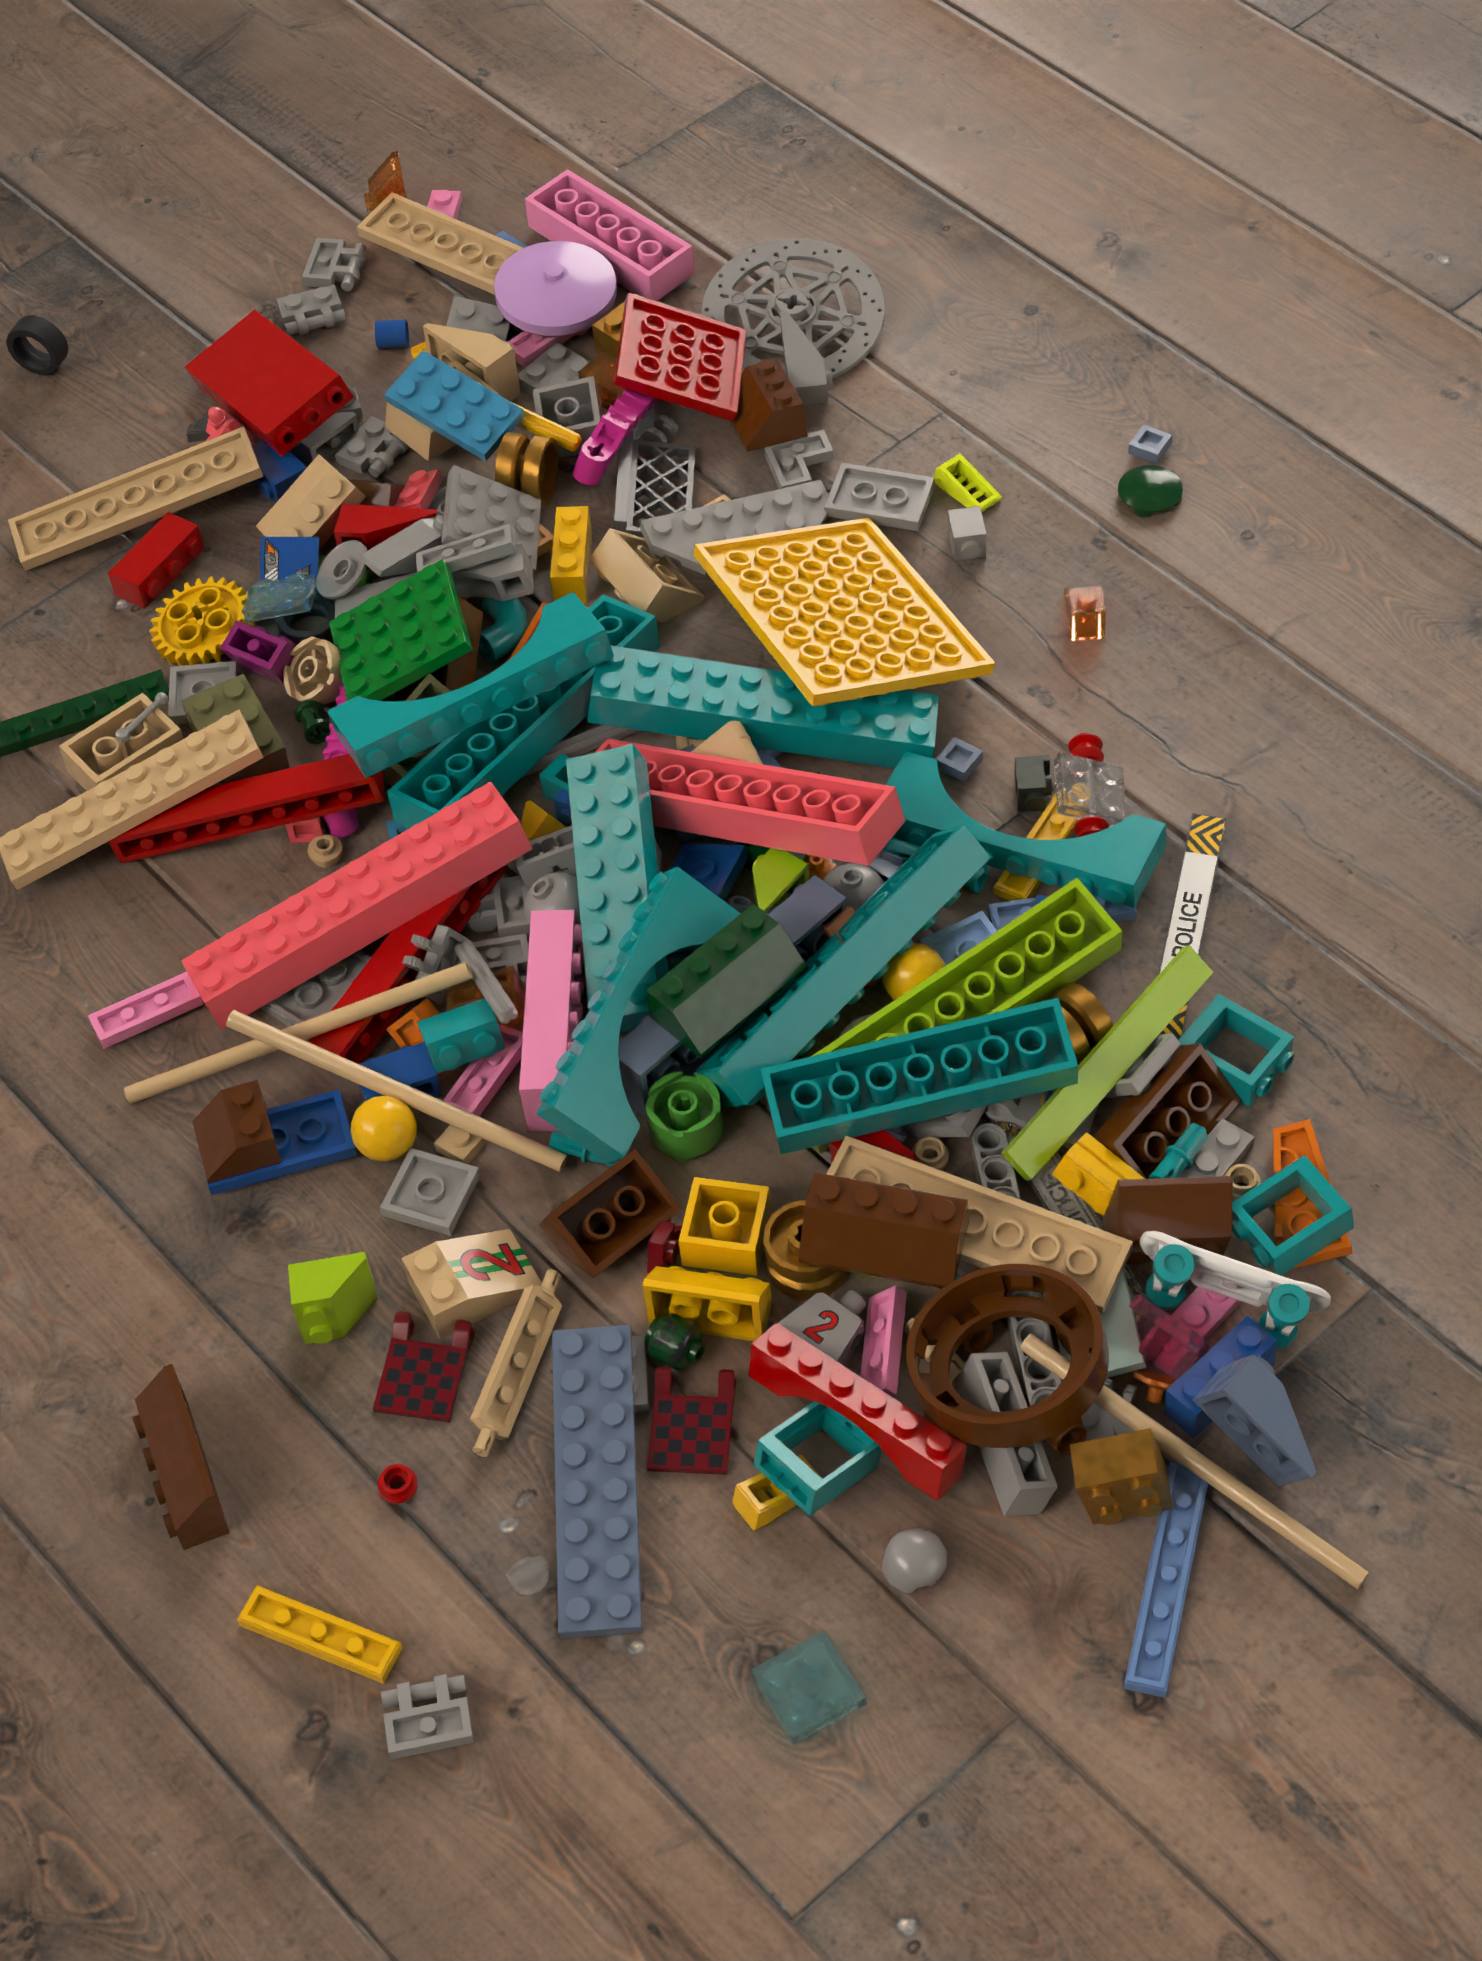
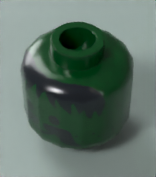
[644,1313,706,1371]

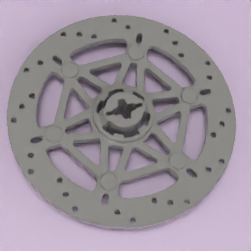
[701,238,885,379]

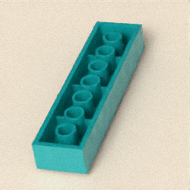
[566,744,668,1034]
[760,998,1078,1154]

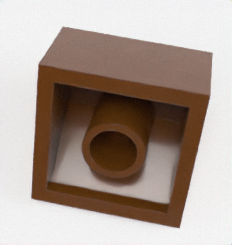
[192,1080,281,1184]

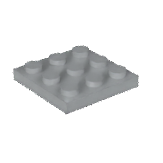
[441,465,541,573]

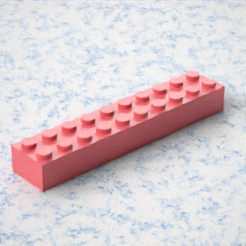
[594,738,905,866]
[181,782,533,1030]

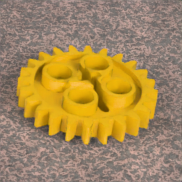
[149,576,256,666]

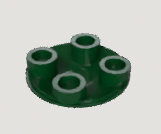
[1118,465,1183,518]

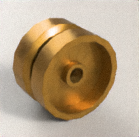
[495,432,558,507]
[1040,982,1114,1065]
[763,1200,849,1300]

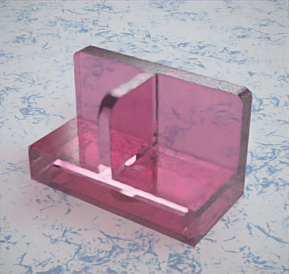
[1129,1294,1211,1381]

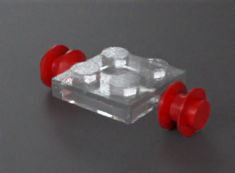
[1054,733,1127,837]

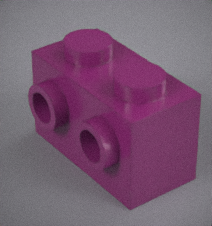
[220,620,296,686]

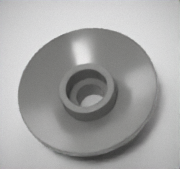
[316,540,368,599]

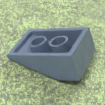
[1193,1354,1317,1486]

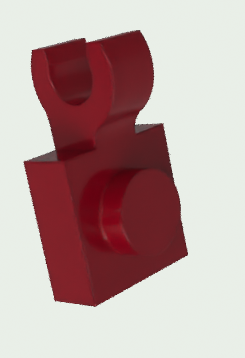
[647,1218,682,1273]

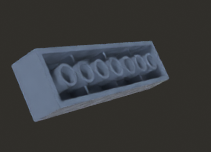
[618,875,847,1118]

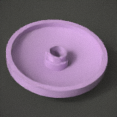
[494,241,617,336]

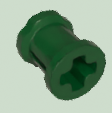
[294,700,331,744]

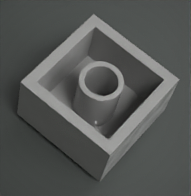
[532,376,603,459]

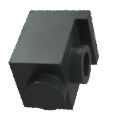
[1014,755,1052,812]

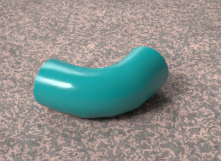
[478,597,528,663]

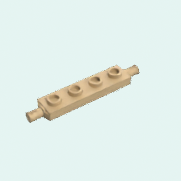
[470,1269,562,1457]

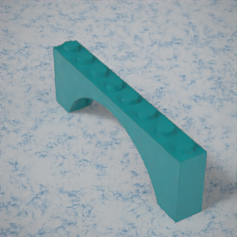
[327,592,614,778]
[886,751,1166,908]
[536,866,741,1163]

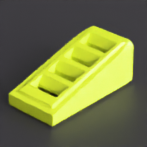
[934,453,1002,513]

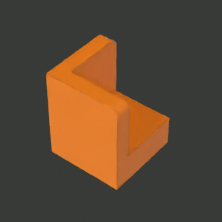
[386,998,440,1048]

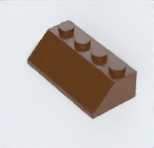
[1093,1043,1241,1179]
[799,1172,969,1289]
[132,1364,230,1550]

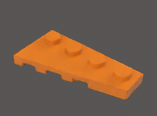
[1273,1119,1353,1270]

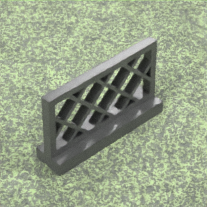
[612,431,696,538]

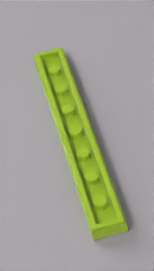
[1001,945,1213,1180]

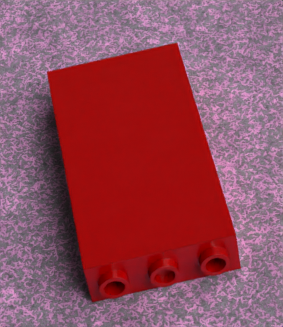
[184,309,354,457]

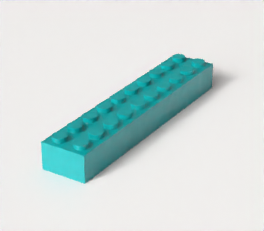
[387,594,660,829]
[588,646,939,768]
[691,825,991,1108]

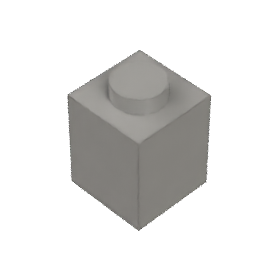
[948,506,986,561]

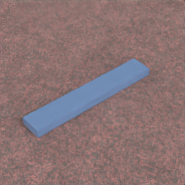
[1124,1461,1208,1698]

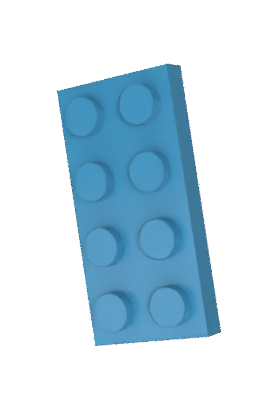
[384,350,525,461]

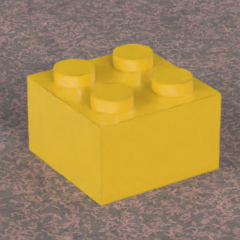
[679,1177,772,1276]

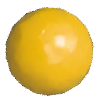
[882,943,945,1000]
[351,1096,417,1162]

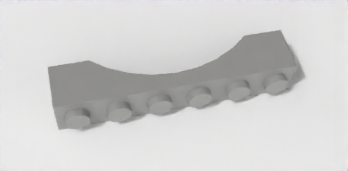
[335,543,534,618]

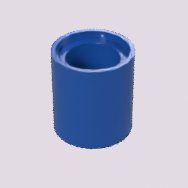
[375,319,409,349]

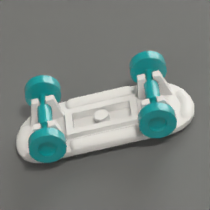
[1140,1231,1331,1350]

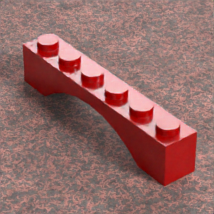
[748,1322,967,1501]

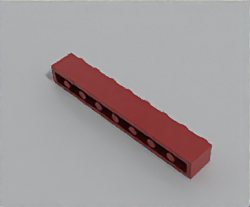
[108,754,384,864]
[308,864,508,1070]

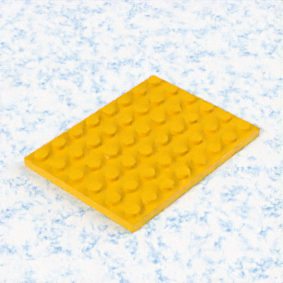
[693,518,995,706]

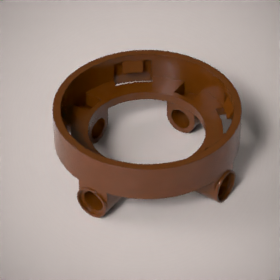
[906,1264,1109,1456]

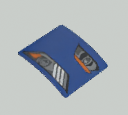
[260,537,319,598]

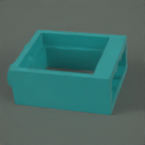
[1178,994,1295,1107]
[1232,1155,1354,1276]
[753,1401,882,1516]

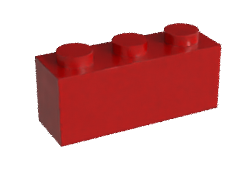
[108,512,204,609]

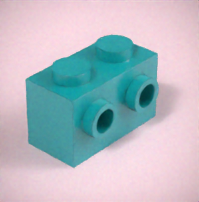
[417,998,506,1074]

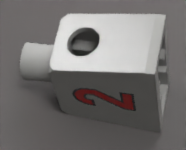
[779,1290,866,1367]

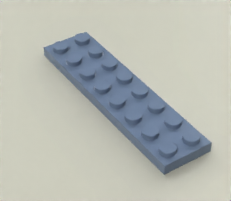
[552,1325,643,1639]

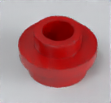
[377,1464,418,1504]

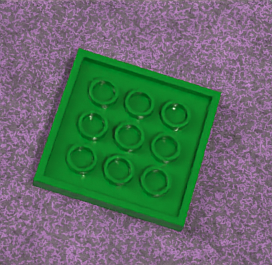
[329,559,473,701]

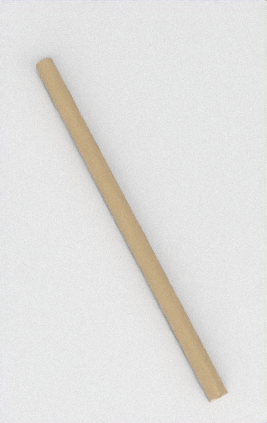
[124,962,473,1104]
[226,1010,568,1172]
[1020,1333,1369,1590]

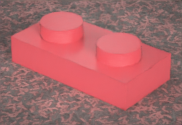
[393,469,443,509]

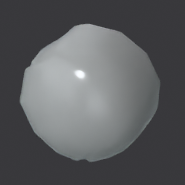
[882,1528,947,1593]

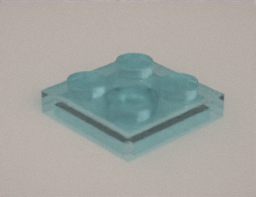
[242,573,317,623]
[751,1630,866,1745]

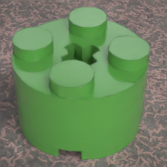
[646,1072,723,1162]

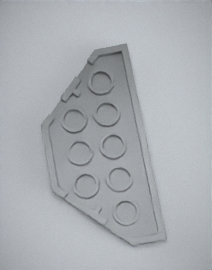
[640,480,829,575]

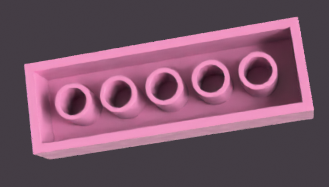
[525,169,695,301]
[519,910,586,1132]

